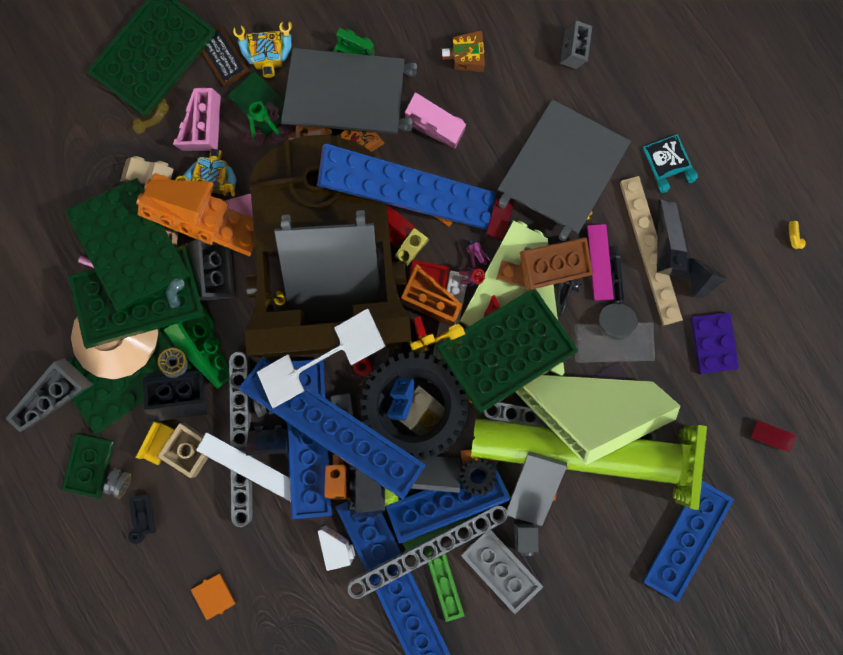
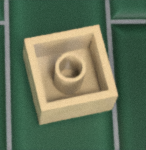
[158,423,209,478]

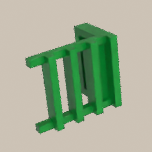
[333,28,375,56]

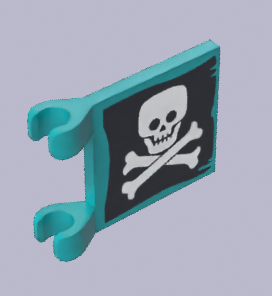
[642,134,698,193]

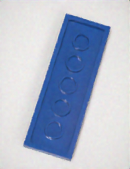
[386,463,510,544]
[642,481,734,603]

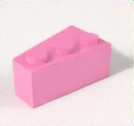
[173,88,221,151]
[405,92,466,149]

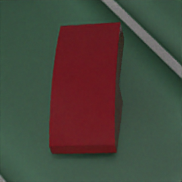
[751,420,797,453]

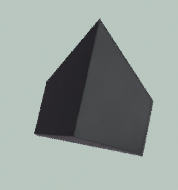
[689,258,728,298]

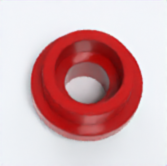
[353,358,372,376]

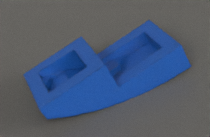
[387,378,414,420]

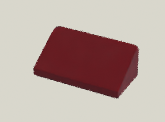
[486,198,513,241]

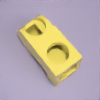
[395,228,429,266]

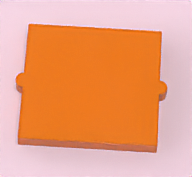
[191,573,236,620]

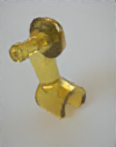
[132,99,169,134]

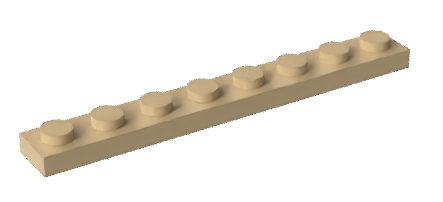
[620,176,683,326]

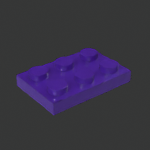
[691,313,739,374]

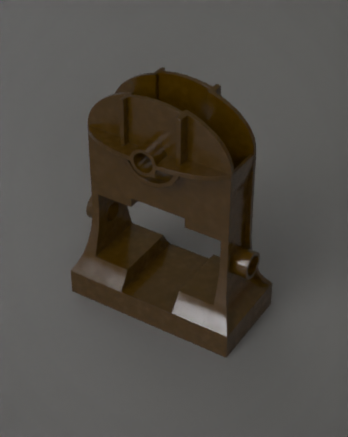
[245,134,411,359]

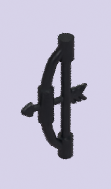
[555,279,582,316]

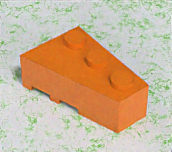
[400,264,462,326]

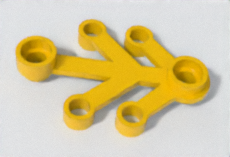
[410,324,465,354]

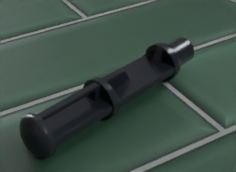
[609,246,625,304]

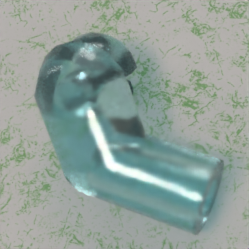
[166,278,184,308]

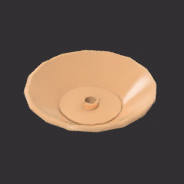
[71,317,158,379]

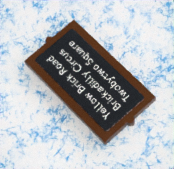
[202,26,250,87]

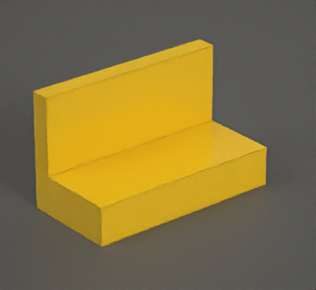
[136,422,175,465]

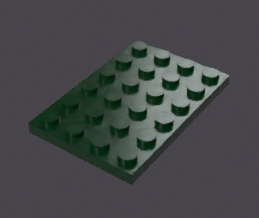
[87,0,217,118]
[64,178,190,312]
[68,245,205,349]
[436,289,579,414]
[68,327,193,435]

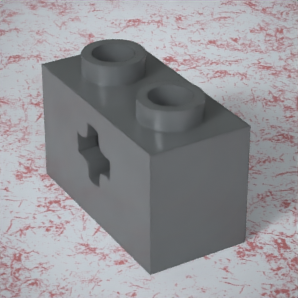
[560,20,592,69]
[514,523,539,556]

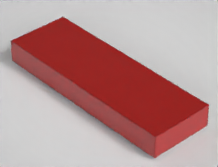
[413,316,427,341]

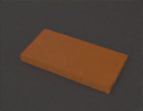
[519,237,593,290]

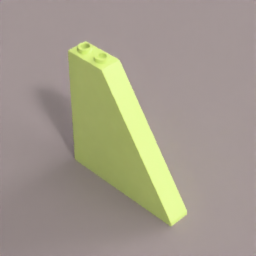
[459,221,564,376]
[516,375,680,465]

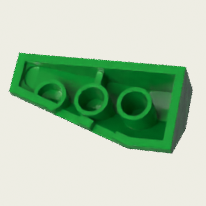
[164,306,230,389]

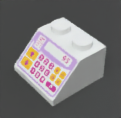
[318,525,356,571]

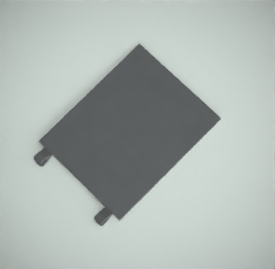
[281,48,417,134]
[498,99,631,242]
[275,210,381,322]

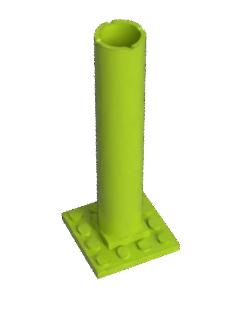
[471,418,707,510]

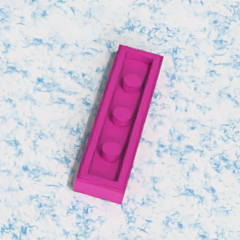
[586,224,614,301]

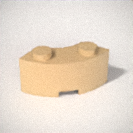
[120,156,173,187]

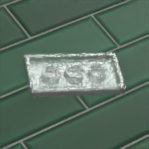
[576,323,655,363]

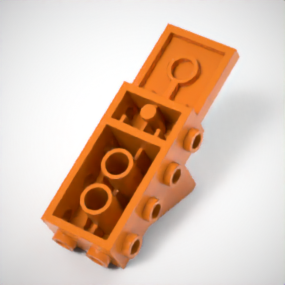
[136,173,255,256]

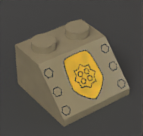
[399,386,445,436]

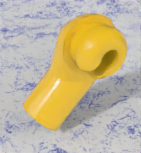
[788,221,806,249]

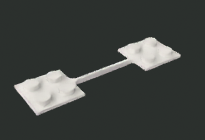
[257,309,385,408]

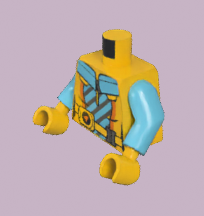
[233,21,292,78]
[175,149,237,196]

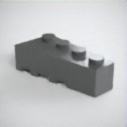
[6,358,94,432]

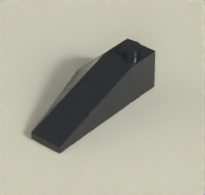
[657,199,691,279]

